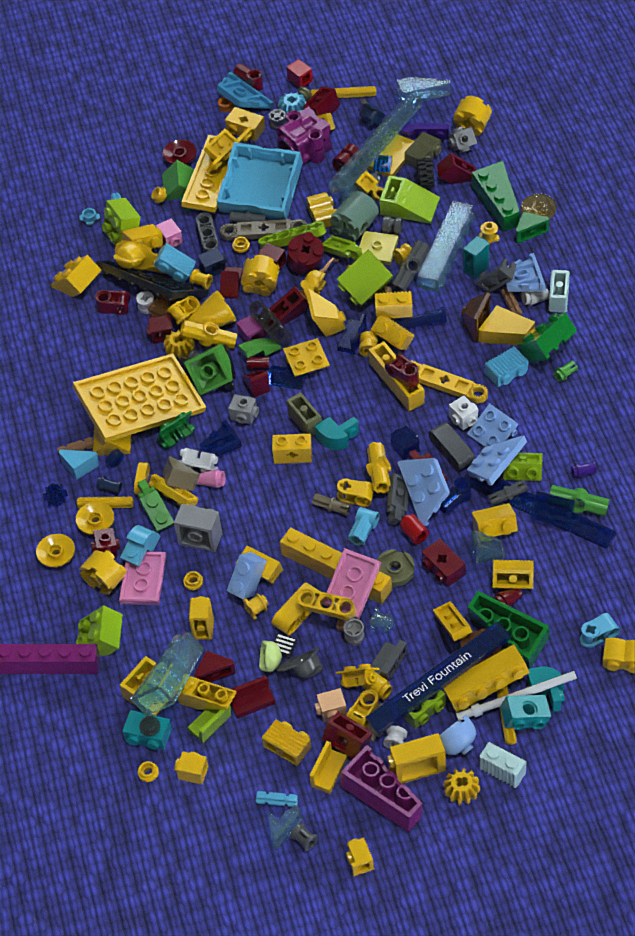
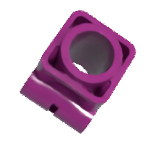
[277,106,332,165]

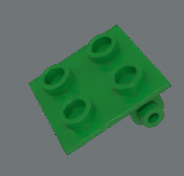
[156,411,195,449]

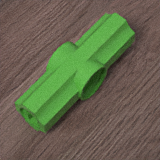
[548,485,610,516]

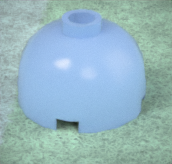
[440,715,476,755]

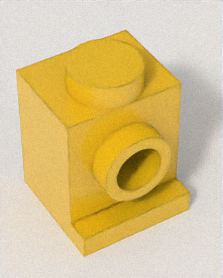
[346,838,374,876]

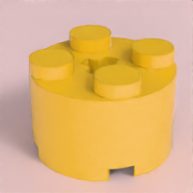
[453,96,492,136]
[241,255,279,297]
[79,550,127,595]

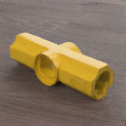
[180,320,237,348]
[366,442,391,494]

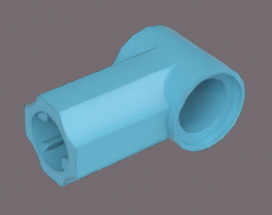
[348,507,380,546]

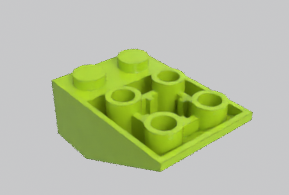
[379,176,440,224]

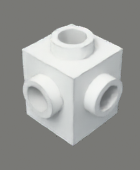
[449,395,478,430]

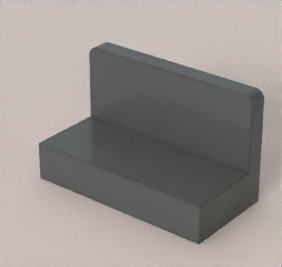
[371,640,407,682]

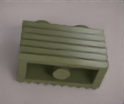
[405,132,442,168]
[287,393,322,436]

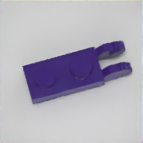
[401,123,449,140]

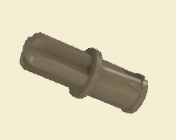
[312,493,351,516]

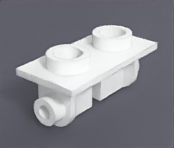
[178,448,218,472]

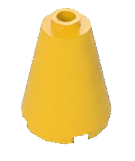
[186,290,236,328]

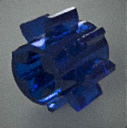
[43,483,68,507]

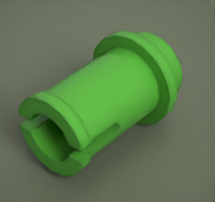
[554,360,578,381]

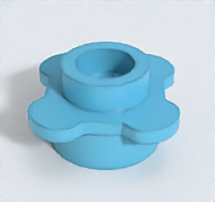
[79,208,100,225]

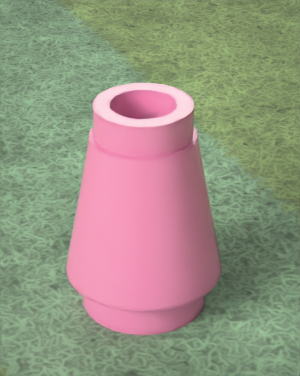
[197,469,226,488]

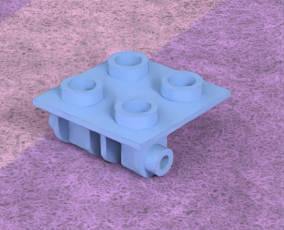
[467,403,518,447]

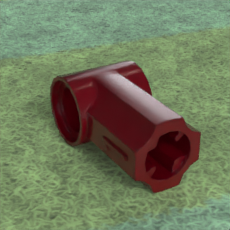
[233,63,263,91]

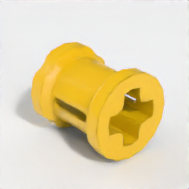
[190,269,213,289]

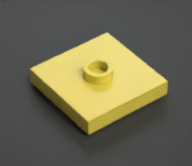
[359,231,399,266]

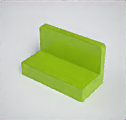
[187,705,231,744]

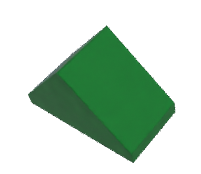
[516,212,549,244]

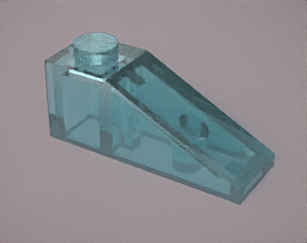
[397,77,451,106]

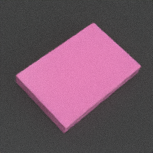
[323,548,382,619]
[119,551,166,605]

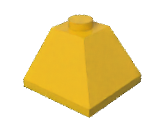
[305,289,346,337]

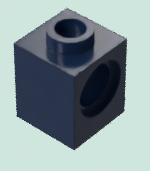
[198,248,227,276]

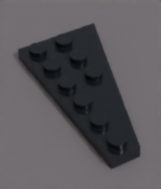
[96,260,209,301]

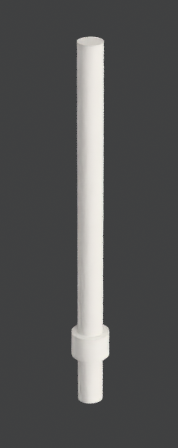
[456,671,577,721]

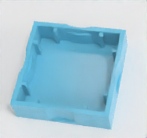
[217,142,303,220]

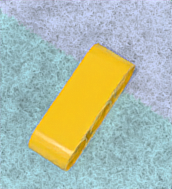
[271,583,320,635]
[297,589,357,620]

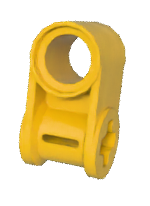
[167,296,200,325]
[337,479,374,507]
[346,690,379,728]

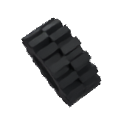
[417,157,435,189]

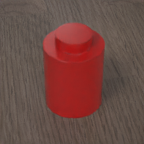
[400,514,429,545]

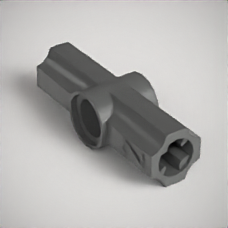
[390,240,430,292]

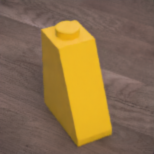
[478,305,536,345]

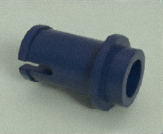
[96,476,122,494]

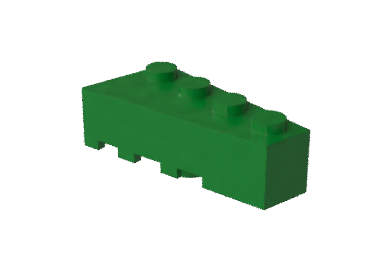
[468,591,550,669]

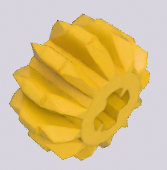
[164,329,195,360]
[444,768,480,805]

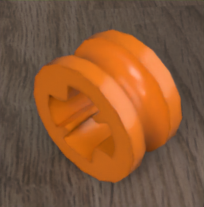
[218,97,233,113]

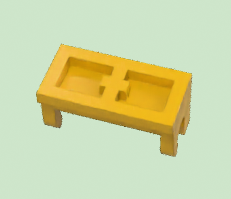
[236,546,283,584]

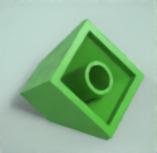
[184,343,233,395]

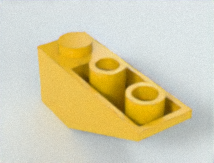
[173,674,237,710]

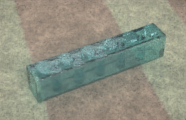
[417,201,475,293]

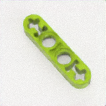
[258,221,326,249]

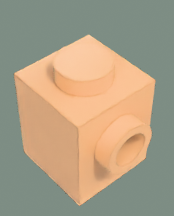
[314,688,347,722]

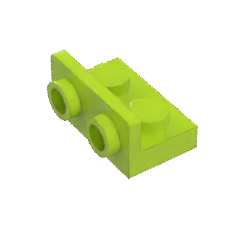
[503,453,543,481]

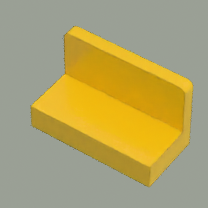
[309,741,348,794]

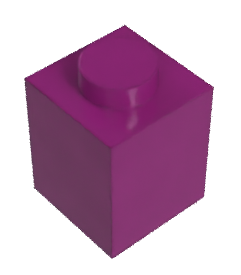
[236,315,265,342]

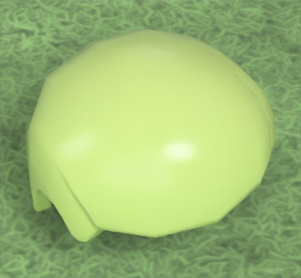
[259,641,282,672]

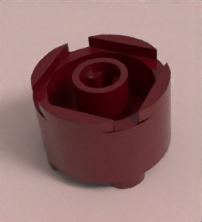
[287,232,324,275]

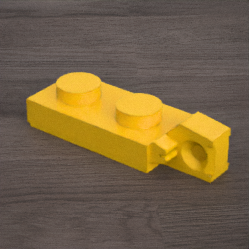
[148,474,199,506]

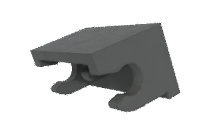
[476,258,517,293]

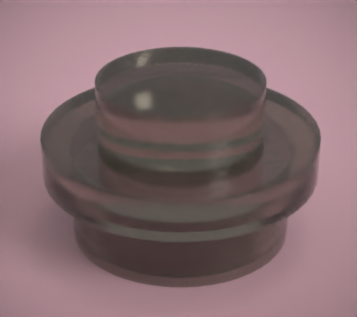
[139,716,161,736]

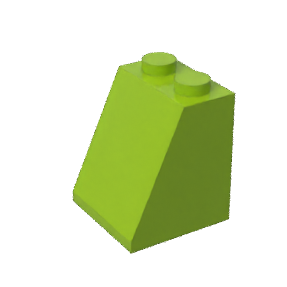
[337,249,393,307]

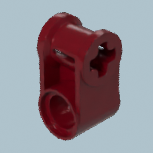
[95,290,131,315]
[384,353,419,388]

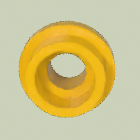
[151,187,167,204]
[232,237,250,253]
[183,571,203,590]
[138,761,159,782]

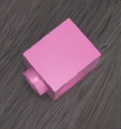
[156,218,183,247]

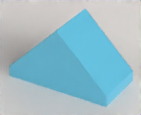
[59,449,99,480]

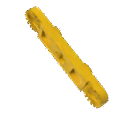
[411,360,488,403]

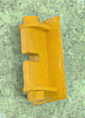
[336,664,379,688]

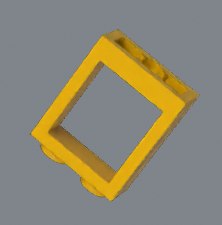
[387,733,446,784]

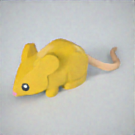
[300,258,339,297]

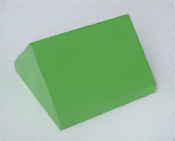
[162,160,194,201]

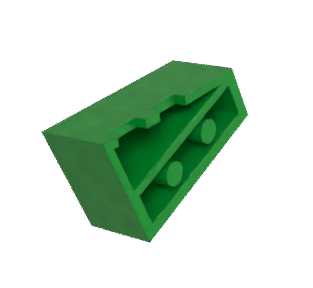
[518,312,577,363]

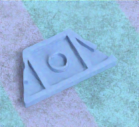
[506,253,546,292]
[467,436,527,485]
[398,458,450,527]

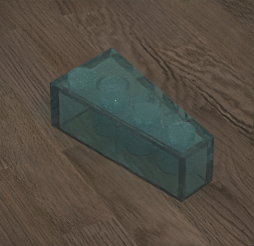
[130,631,204,716]

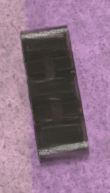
[249,300,293,346]

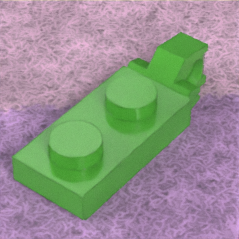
[138,479,174,533]

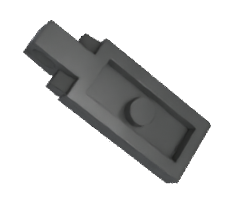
[387,473,409,526]

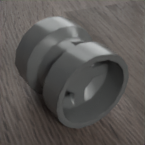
[382,216,403,235]

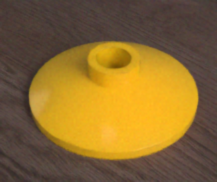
[76,501,114,535]
[36,534,75,567]

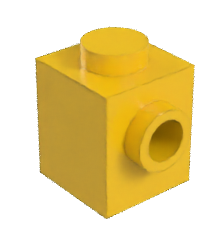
[174,751,209,785]

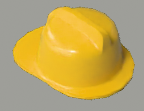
[113,240,155,270]

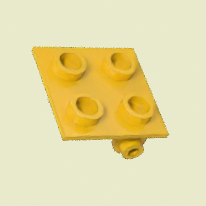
[283,338,330,377]

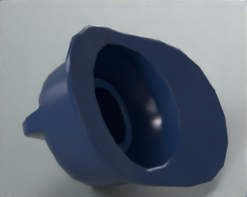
[360,99,388,126]

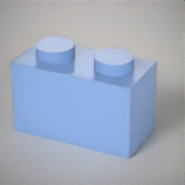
[227,552,267,599]

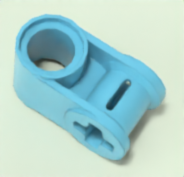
[580,613,620,648]

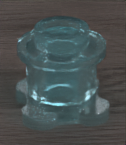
[370,608,395,633]

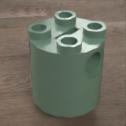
[330,191,379,242]

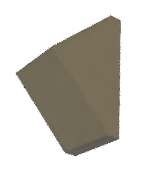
[162,456,200,491]

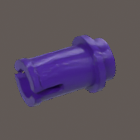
[571,461,597,479]

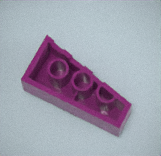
[340,745,422,832]

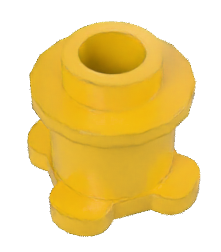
[479,222,500,245]
[243,593,269,620]

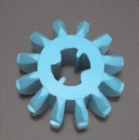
[278,92,306,114]

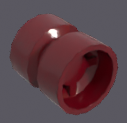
[332,144,364,176]

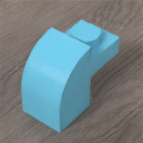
[120,525,161,567]

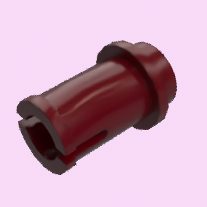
[247,356,269,370]

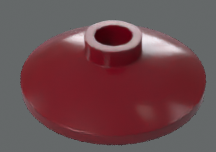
[163,140,197,164]

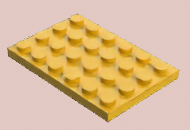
[72,353,206,443]

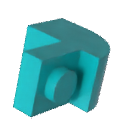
[314,417,359,450]
[527,666,564,712]

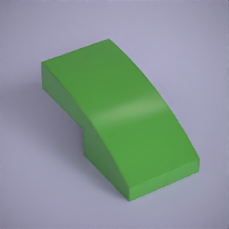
[238,338,281,358]

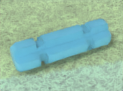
[256,791,298,807]

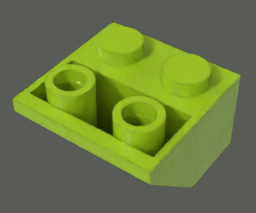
[102,198,141,246]
[76,605,123,656]

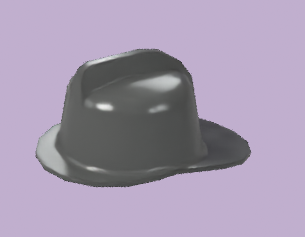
[276,647,323,678]

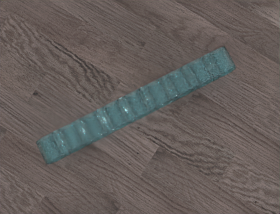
[329,94,422,194]

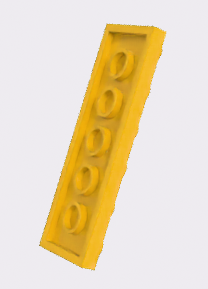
[181,135,229,213]

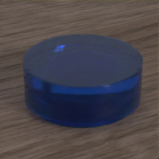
[105,449,124,468]

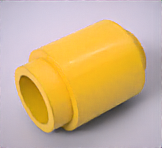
[362,671,393,700]

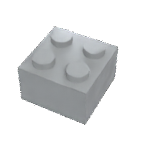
[174,504,223,553]

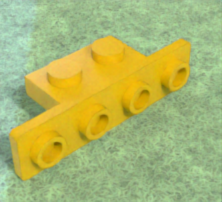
[203,126,253,173]

